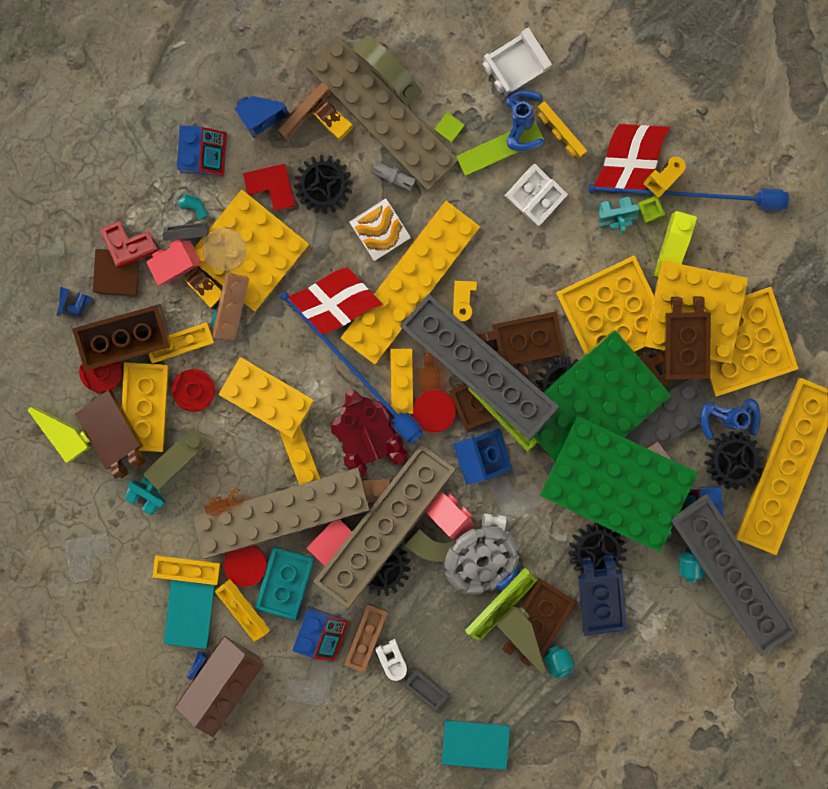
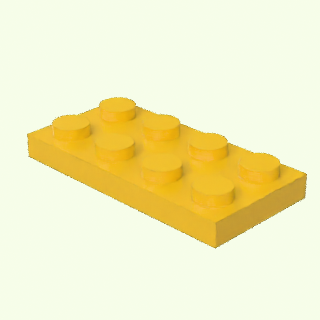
[218,357,315,438]
[122,362,169,452]

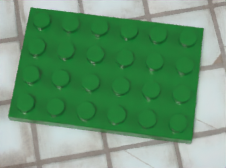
[533,330,672,462]
[539,416,698,553]

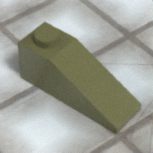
[143,427,208,490]
[495,606,546,675]

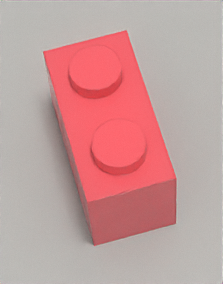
[146,239,202,285]
[425,491,476,542]
[306,519,353,566]

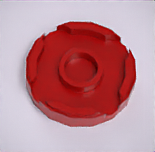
[79,361,124,393]
[171,369,216,412]
[413,390,456,433]
[223,545,267,587]

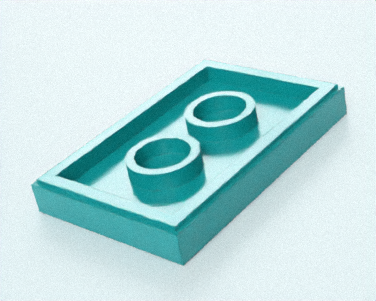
[255,546,315,621]
[163,580,215,649]
[441,720,510,770]

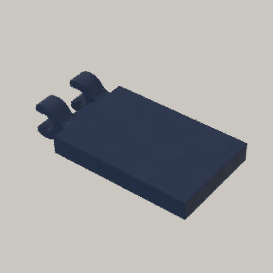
[578,555,627,636]

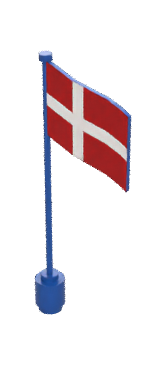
[588,124,789,211]
[280,267,424,444]

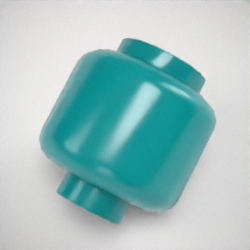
[679,549,706,582]
[543,645,575,680]

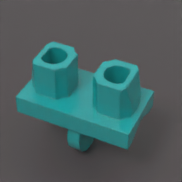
[598,197,639,234]
[124,477,167,515]

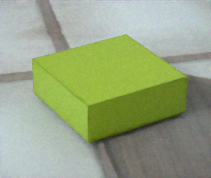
[434,112,465,144]
[637,196,665,224]

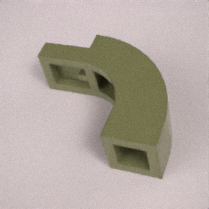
[352,35,422,106]
[405,517,481,562]

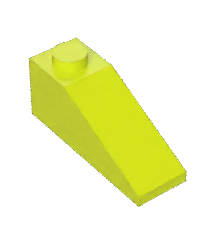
[654,211,697,277]
[28,407,92,463]

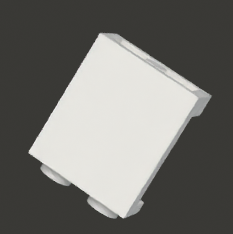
[482,27,552,96]

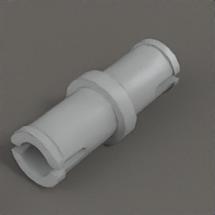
[371,160,415,191]

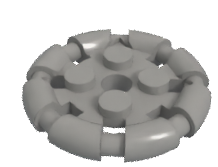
[444,526,520,595]

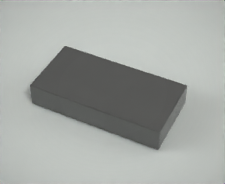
[162,222,209,241]
[403,668,450,712]

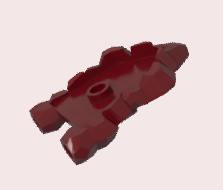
[330,389,407,478]

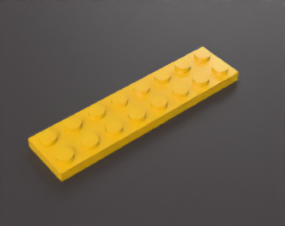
[341,201,480,364]
[735,378,828,555]

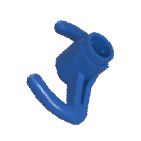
[505,90,544,151]
[701,399,761,440]

